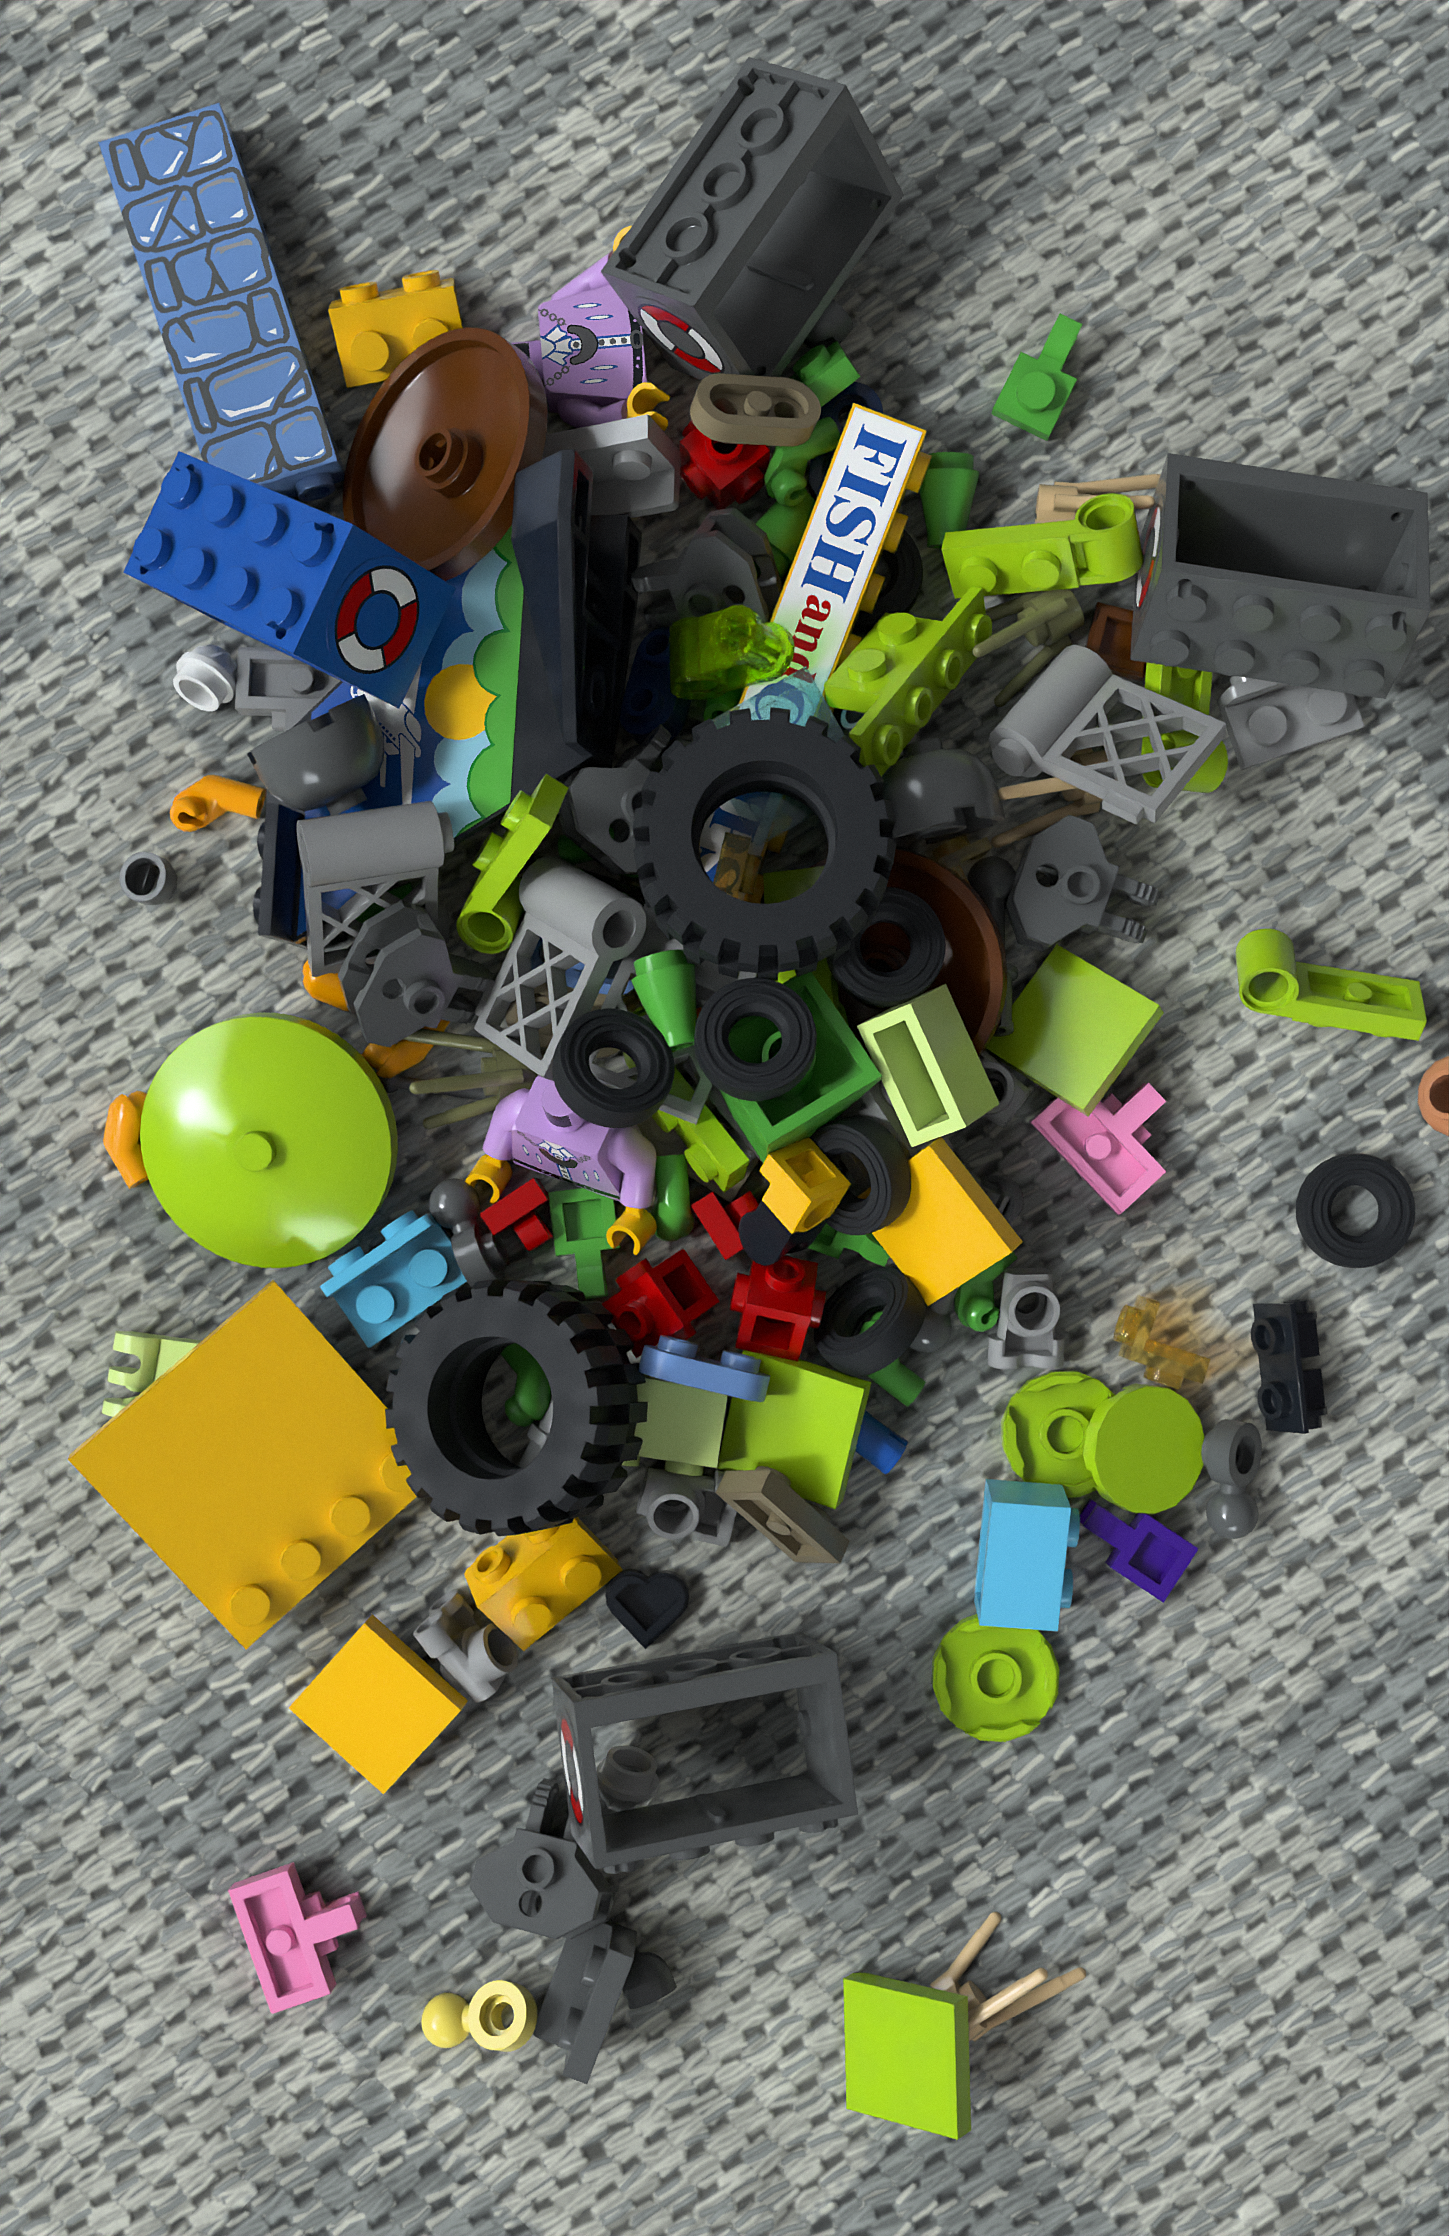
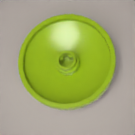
[140,1012,398,1268]

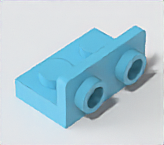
[320,1210,467,1348]

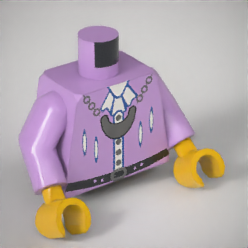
[512,226,670,431]
[465,1075,657,1255]

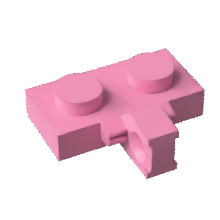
[1029,1083,1166,1215]
[228,1862,367,2014]

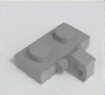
[235,647,340,731]

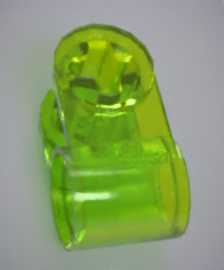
[669,605,795,700]

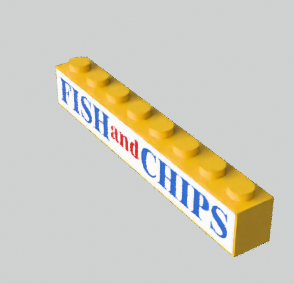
[700,403,932,904]

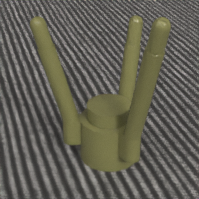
[972,589,1084,707]
[404,1028,538,1130]

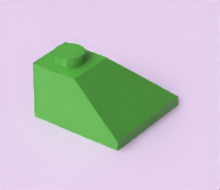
[720,972,882,1163]

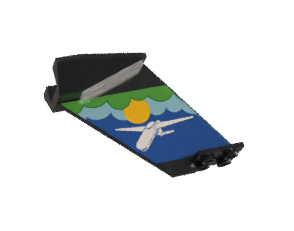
[253,449,642,949]

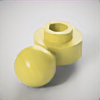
[421,1980,537,2052]

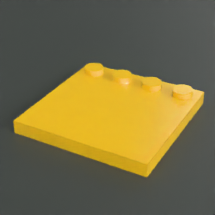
[68,1280,417,1650]

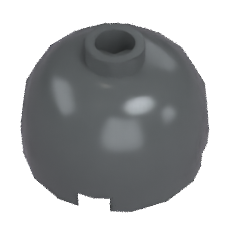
[247,694,384,815]
[881,738,1005,849]

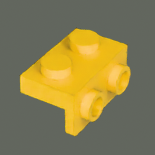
[328,270,463,388]
[464,1517,622,1652]

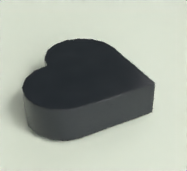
[605,1569,690,1649]

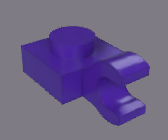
[1079,1499,1199,1603]

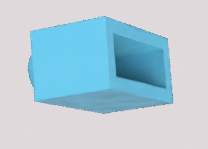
[974,1479,1080,1631]

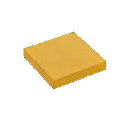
[857,1137,1023,1306]
[289,1614,468,1794]

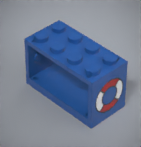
[123,451,456,709]

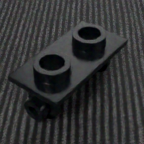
[1251,1299,1328,1434]

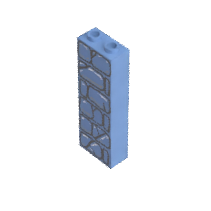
[98,103,345,501]

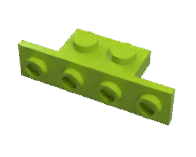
[824,587,992,777]

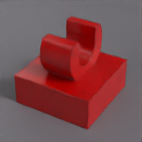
[480,1178,553,1251]
[691,1191,759,1260]

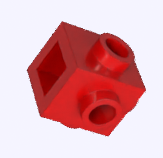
[679,420,770,510]
[602,1249,720,1359]
[729,1256,826,1362]

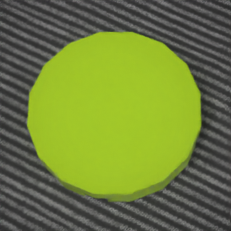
[1001,1370,1115,1498]
[1083,1383,1205,1514]
[931,1614,1060,1742]

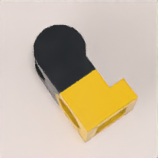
[739,1137,851,1266]

